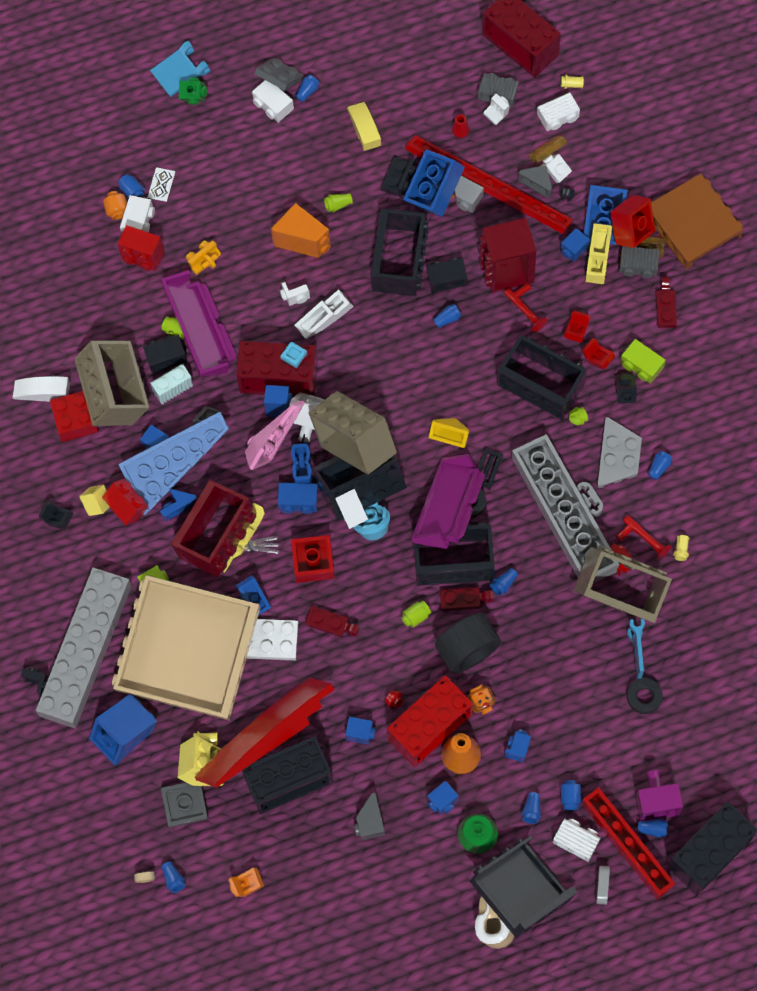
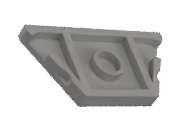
[597,417,642,488]

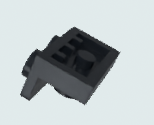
[381,157,417,198]

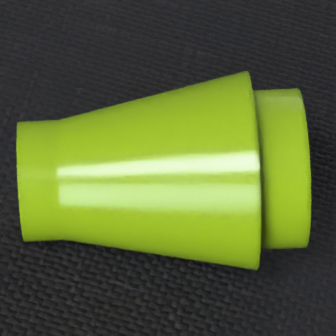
[324,193,353,213]

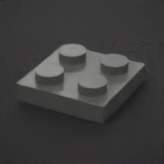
[254,58,303,91]
[161,782,208,828]

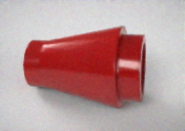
[452,115,470,138]

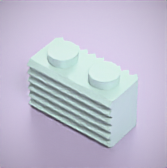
[150,364,193,404]

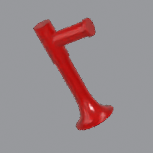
[504,283,547,332]
[615,515,671,560]

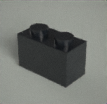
[426,258,468,293]
[143,335,187,373]

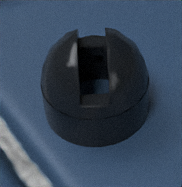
[560,188,575,202]

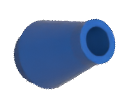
[295,75,320,102]
[433,304,462,328]
[648,451,673,480]
[490,568,518,596]
[521,792,541,824]
[638,818,668,838]
[161,862,186,893]

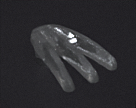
[245,536,280,554]

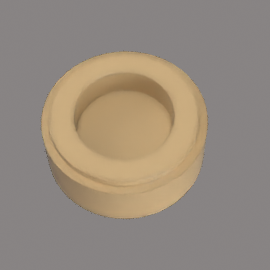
[134,872,155,883]

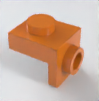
[228,868,264,897]

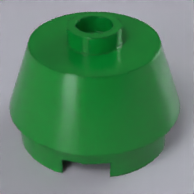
[458,814,498,854]

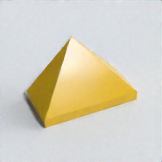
[428,418,469,448]

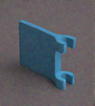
[150,41,210,97]
[627,619,645,680]

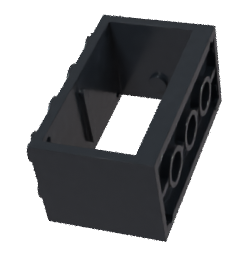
[371,209,429,296]
[497,334,587,420]
[311,455,407,521]
[413,522,495,586]
[242,736,333,815]
[668,802,757,896]

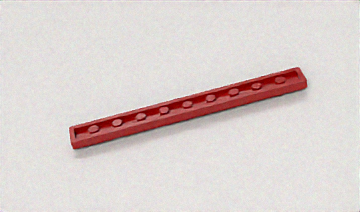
[405,135,573,234]

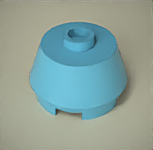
[354,503,390,540]

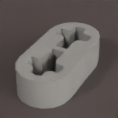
[576,482,603,517]
[596,866,610,905]

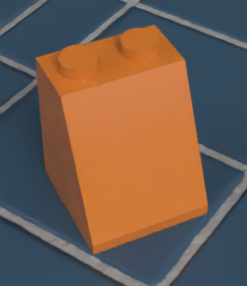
[271,203,331,258]

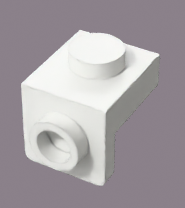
[484,94,509,125]
[541,154,572,183]
[280,282,310,306]

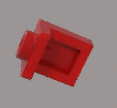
[564,311,590,343]
[582,338,616,370]
[610,543,633,576]

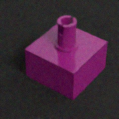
[636,770,683,821]

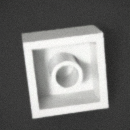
[290,392,325,443]

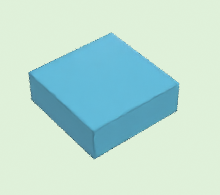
[280,342,307,368]

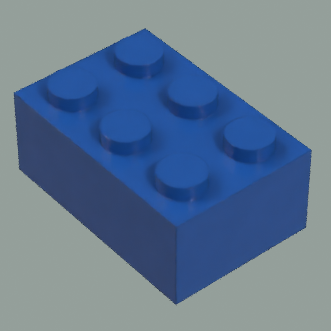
[403,149,465,217]

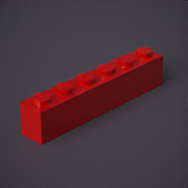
[582,787,675,900]

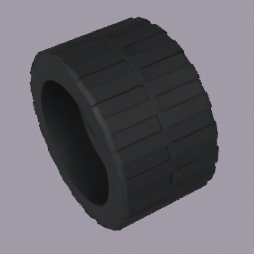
[435,613,501,673]

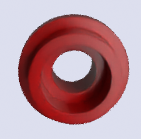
[385,690,403,710]

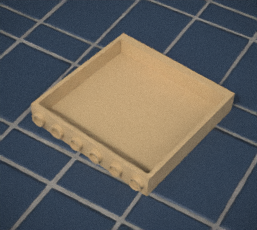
[112,575,261,720]

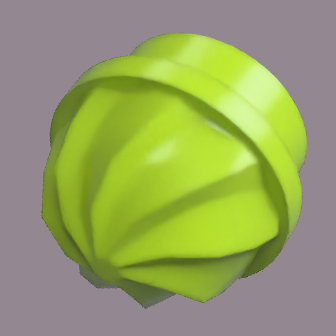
[569,407,588,425]

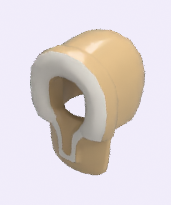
[475,897,514,949]

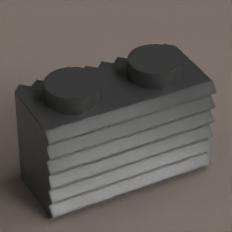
[478,73,519,108]
[619,246,659,278]

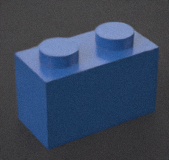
[264,385,293,417]
[278,483,318,514]

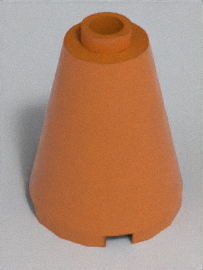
[441,734,481,774]

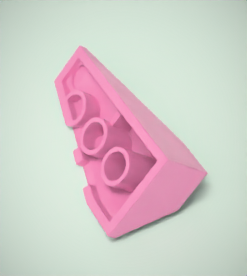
[245,400,305,470]

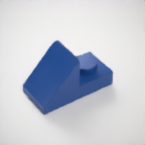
[160,489,198,522]
[236,575,271,616]

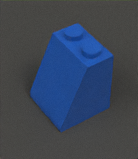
[89,694,157,766]

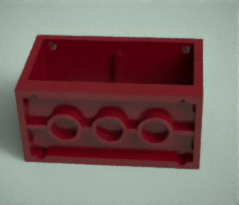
[482,0,561,78]
[479,218,537,293]
[236,341,318,397]
[171,480,256,577]

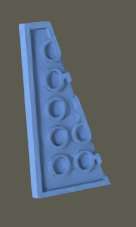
[118,412,229,515]

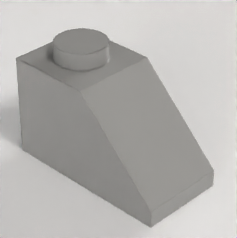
[453,176,484,213]

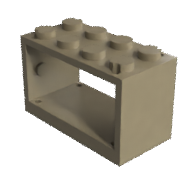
[74,341,149,426]
[308,391,397,474]
[573,546,672,623]

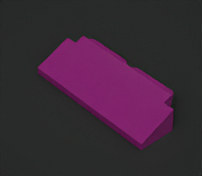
[161,270,236,377]
[411,454,485,549]

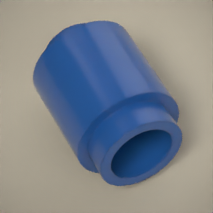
[118,174,145,198]
[560,780,581,810]

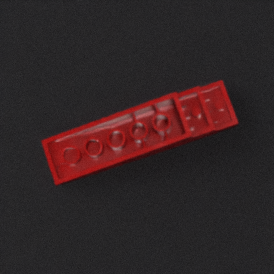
[195,678,334,788]

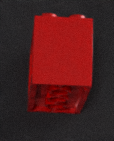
[387,675,473,768]

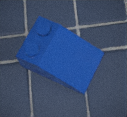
[584,185,628,245]

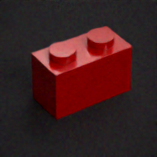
[102,478,149,525]

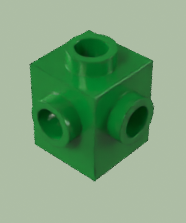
[179,78,207,105]

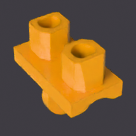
[186,240,221,275]

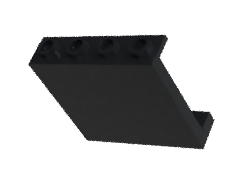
[469,836,578,939]

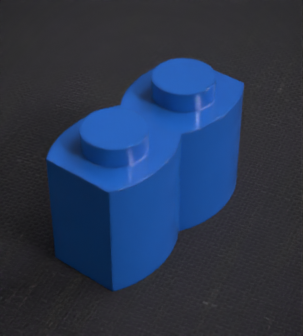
[291,443,313,484]

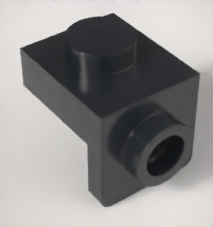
[615,374,637,404]
[39,501,74,530]
[21,668,48,697]

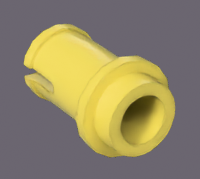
[561,74,584,89]
[673,535,689,561]
[193,731,217,745]

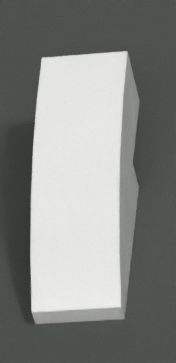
[295,290,354,339]
[13,377,70,402]

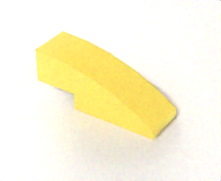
[347,102,381,151]
[585,224,612,284]

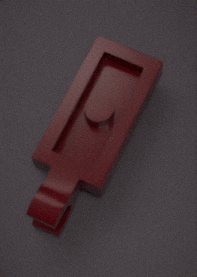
[656,277,677,328]
[440,587,494,611]
[305,606,359,638]

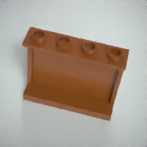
[651,174,743,270]

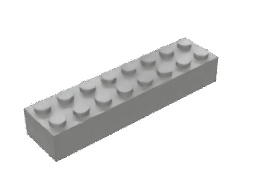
[512,434,619,584]
[36,568,132,729]

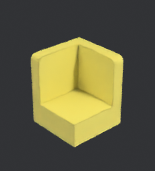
[79,485,110,516]

